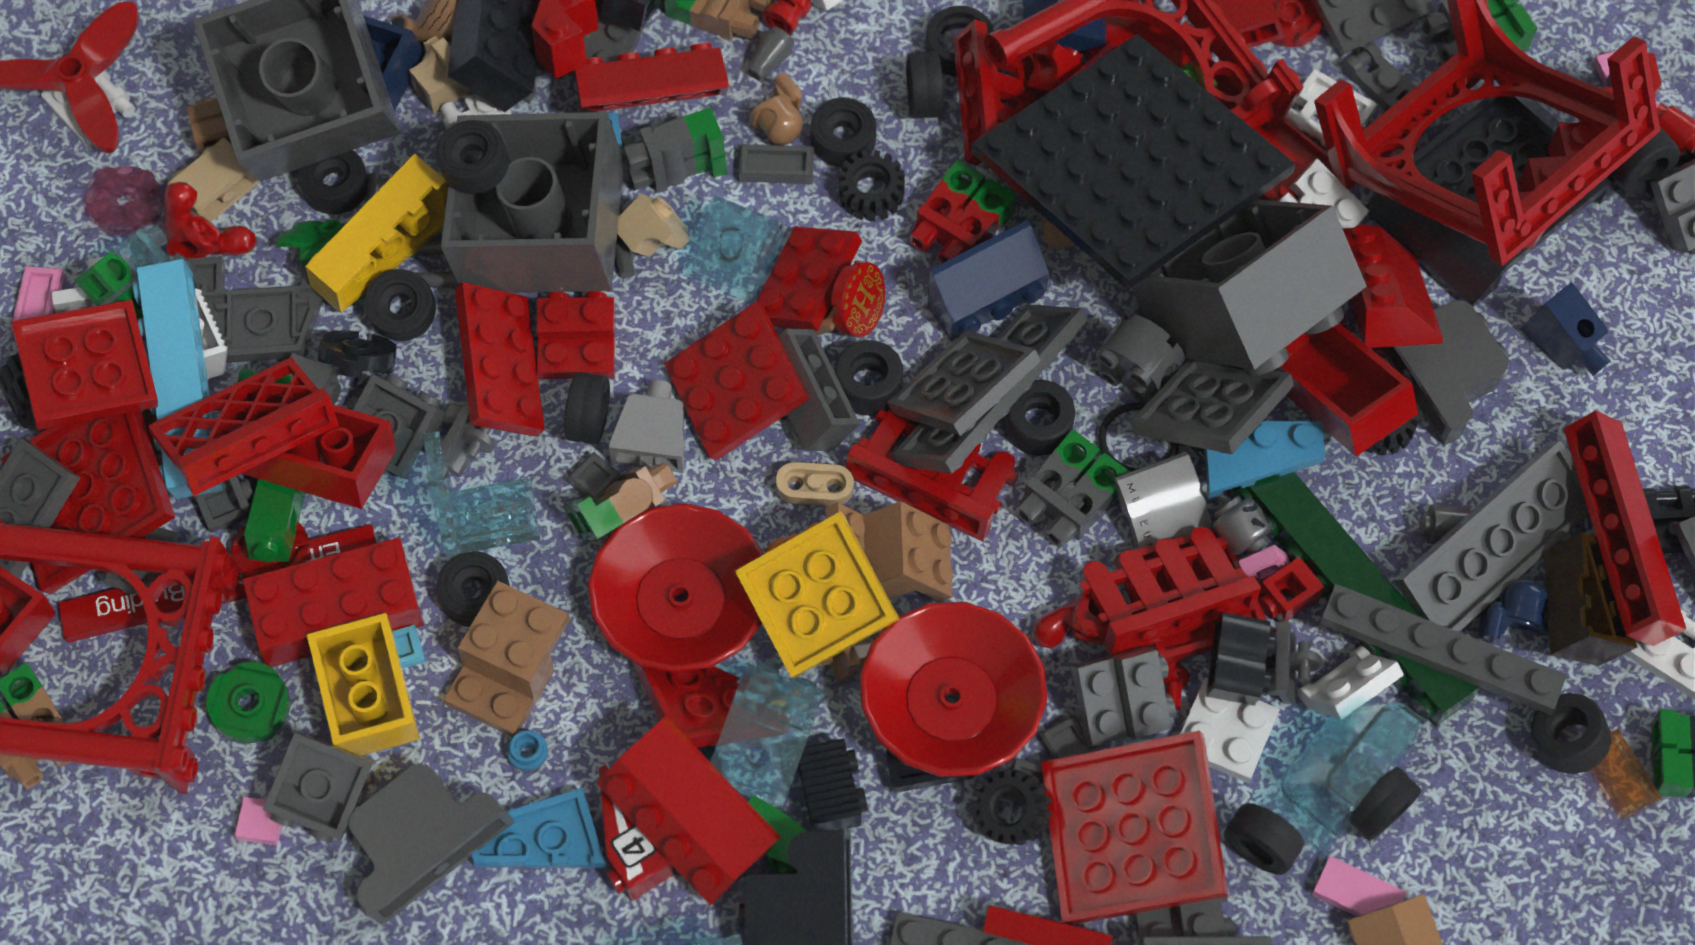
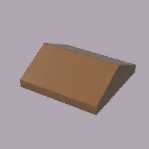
[1346,894,1443,945]

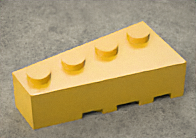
[305,153,448,313]

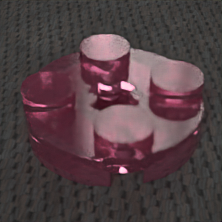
[86,166,164,237]

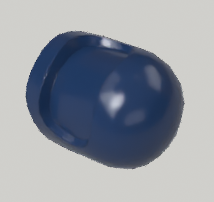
[1477,580,1548,643]

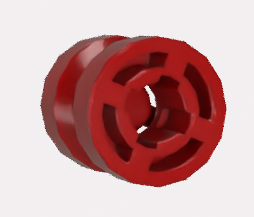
[763,0,812,36]

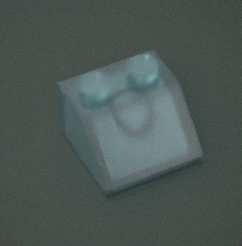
[682,195,783,303]

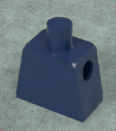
[1520,282,1611,376]

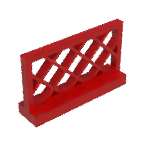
[148,357,339,496]

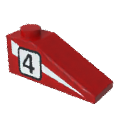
[599,764,674,902]

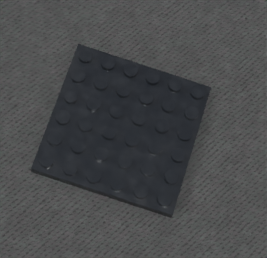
[972,34,1295,290]

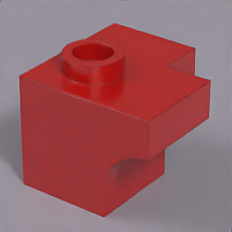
[1027,43,1085,97]

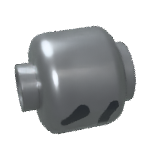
[1213,496,1272,556]

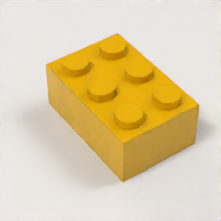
[307,613,420,756]

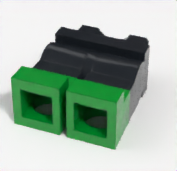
[1651,708,1695,798]

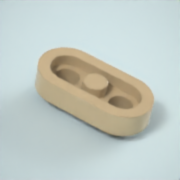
[776,462,854,506]

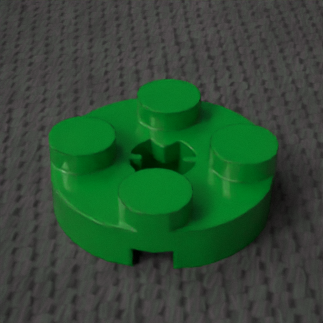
[206,662,291,744]

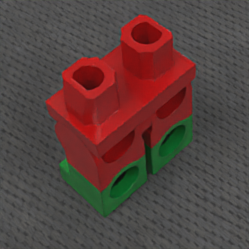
[910,158,1017,264]

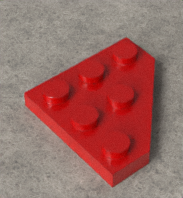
[634,662,790,748]

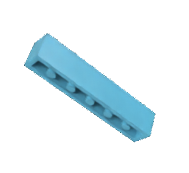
[133,259,223,499]

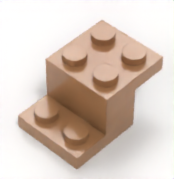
[826,501,953,601]
[443,581,570,737]

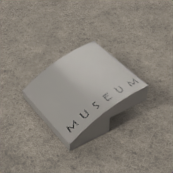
[1114,452,1212,549]

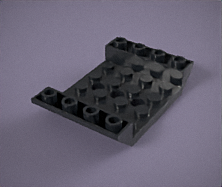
[1365,96,1621,308]

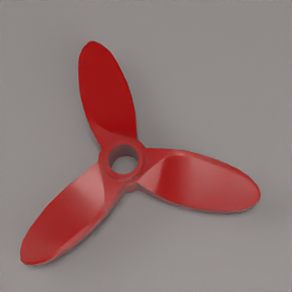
[0,1,139,153]

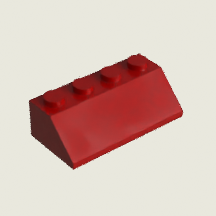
[574,43,729,112]
[1342,225,1443,348]
[596,716,781,906]

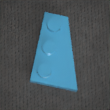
[1204,421,1325,499]
[471,788,606,868]

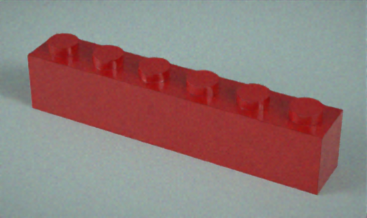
[1564,410,1687,646]

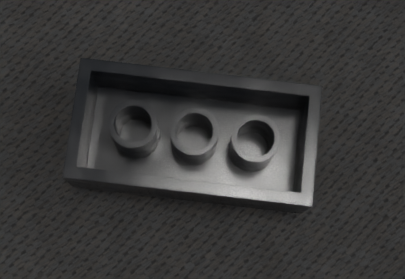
[447,0,540,112]

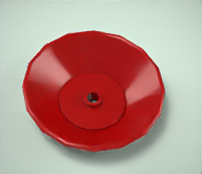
[587,503,764,673]
[860,602,1047,777]

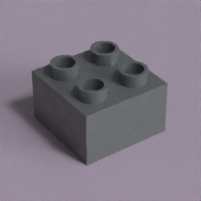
[193,0,401,182]
[441,112,624,293]
[1132,200,1367,376]

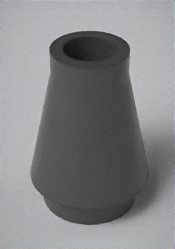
[745,26,794,82]

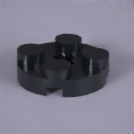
[317,330,396,377]

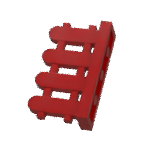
[953,19,1041,166]
[845,408,1019,542]
[1079,527,1261,655]

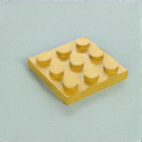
[735,512,900,678]

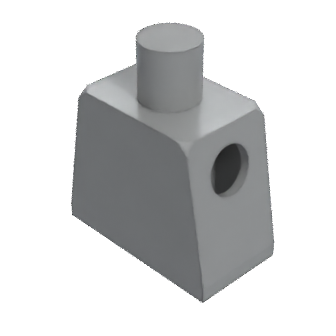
[609,380,685,473]

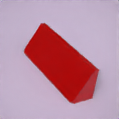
[983,905,1113,945]

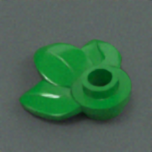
[275,220,346,264]

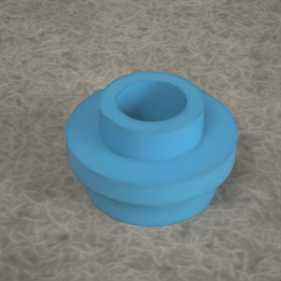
[507,730,548,771]

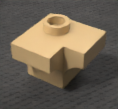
[409,36,470,114]
[617,193,691,257]

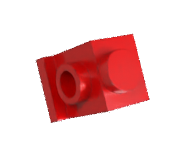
[1258,557,1324,622]

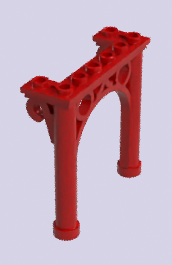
[984,0,1304,129]
[0,519,239,794]

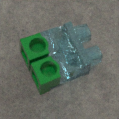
[74,225,191,322]

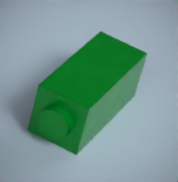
[244,479,306,562]

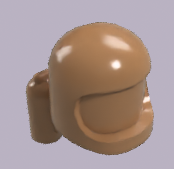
[749,72,803,145]

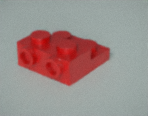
[537,291,616,379]

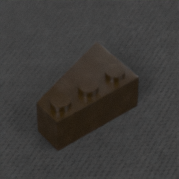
[1544,533,1638,666]

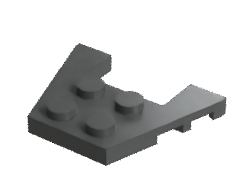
[188,256,324,363]

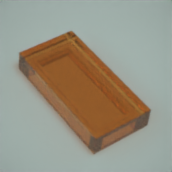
[1592,729,1662,819]

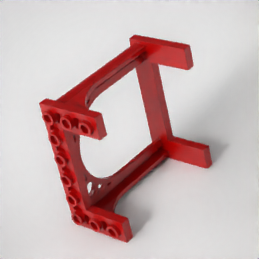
[1314,0,1660,266]

